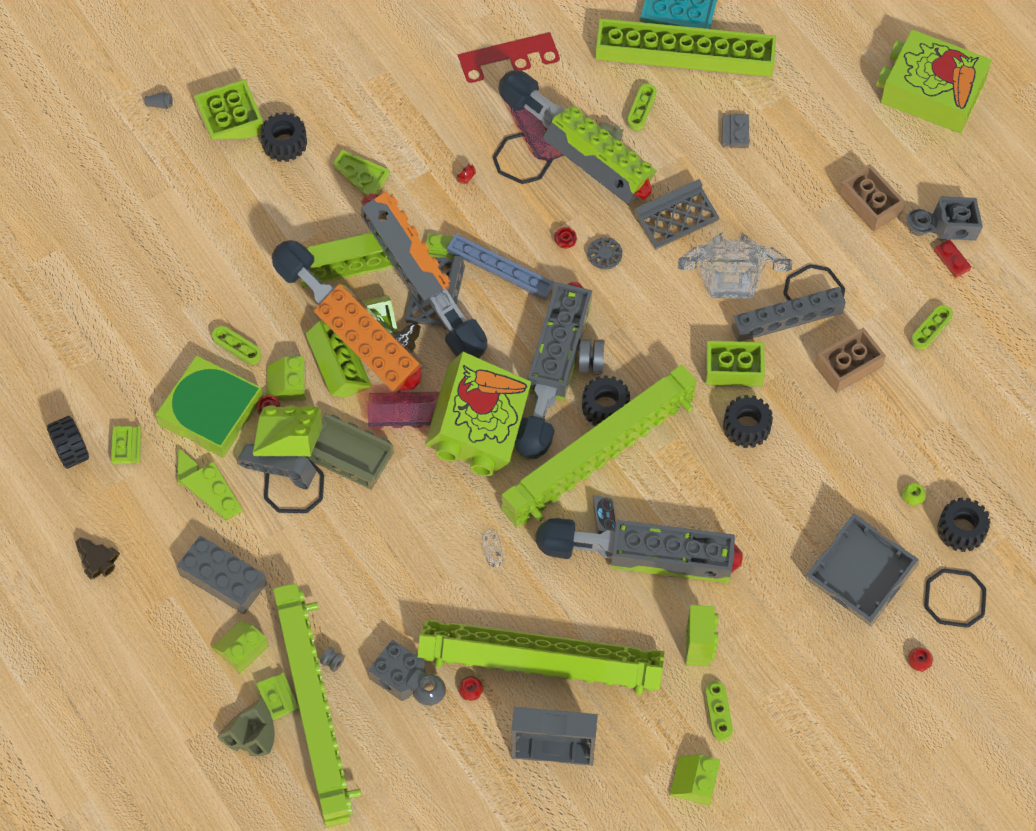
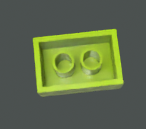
[706,341,765,387]
[686,605,718,667]

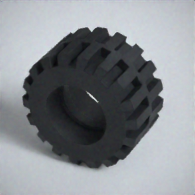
[260,112,307,162]
[582,375,630,426]
[723,395,773,448]
[47,415,89,469]
[937,498,991,552]

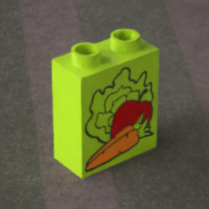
[876,30,992,134]
[425,352,531,476]

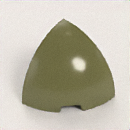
[217,699,275,756]

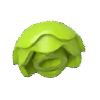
[902,482,926,506]

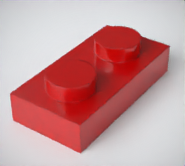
[934,239,972,278]

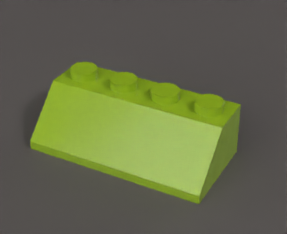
[305,321,372,398]

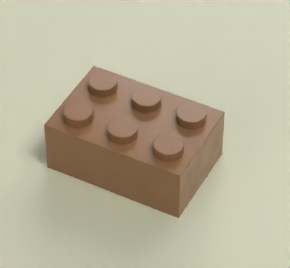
[839,164,905,231]
[815,327,886,393]

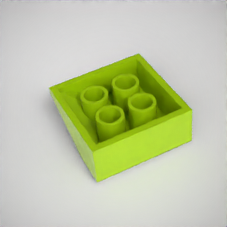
[194,79,264,140]
[253,406,323,456]

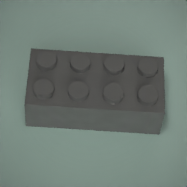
[177,535,267,614]

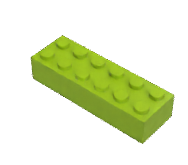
[300,233,394,288]

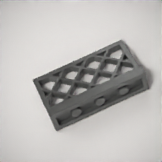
[633,179,719,250]
[405,256,465,329]

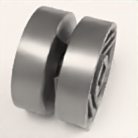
[579,338,605,374]

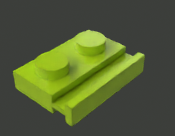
[426,233,455,259]
[111,426,142,464]
[256,672,299,721]

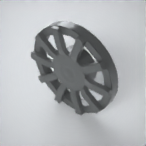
[588,237,623,269]

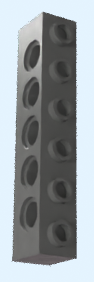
[731,287,846,342]

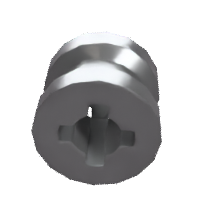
[320,646,345,672]

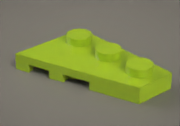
[333,149,390,195]
[179,462,243,521]

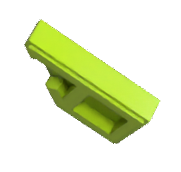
[178,450,198,485]

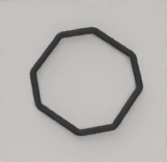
[493,133,553,184]
[783,264,845,301]
[264,460,324,513]
[925,569,987,628]

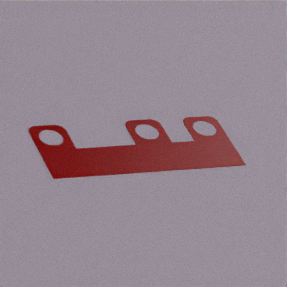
[457,32,560,83]

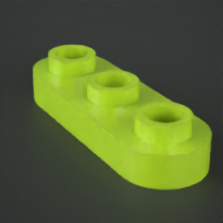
[627,84,657,131]
[911,305,953,350]
[212,326,262,365]
[705,681,733,741]

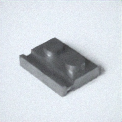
[722,114,749,148]

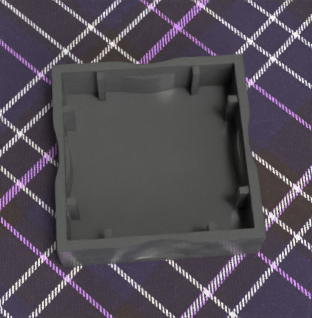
[806,513,919,627]
[511,707,598,766]

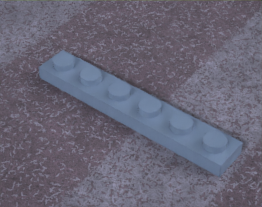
[447,233,555,300]

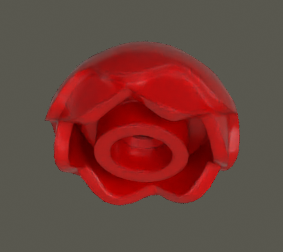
[456,163,476,184]
[554,227,577,249]
[257,395,280,415]
[908,647,933,672]
[458,676,484,701]

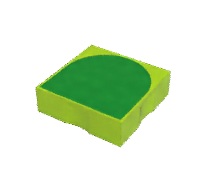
[155,355,263,458]

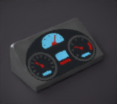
[593,496,616,534]

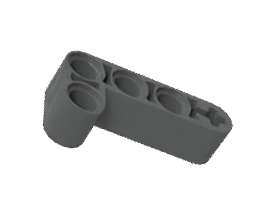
[237,444,316,490]

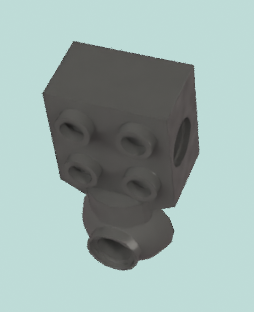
[907,196,983,241]
[368,639,446,706]

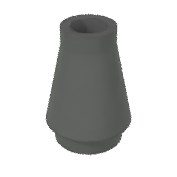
[145,91,173,109]

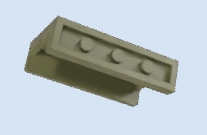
[305,413,394,490]

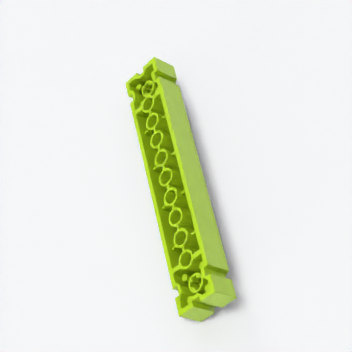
[502,364,697,528]
[273,583,362,828]
[418,619,665,695]

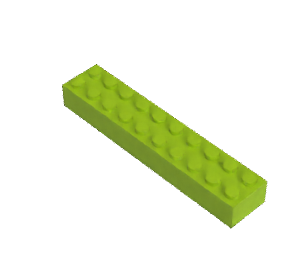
[596,19,776,77]

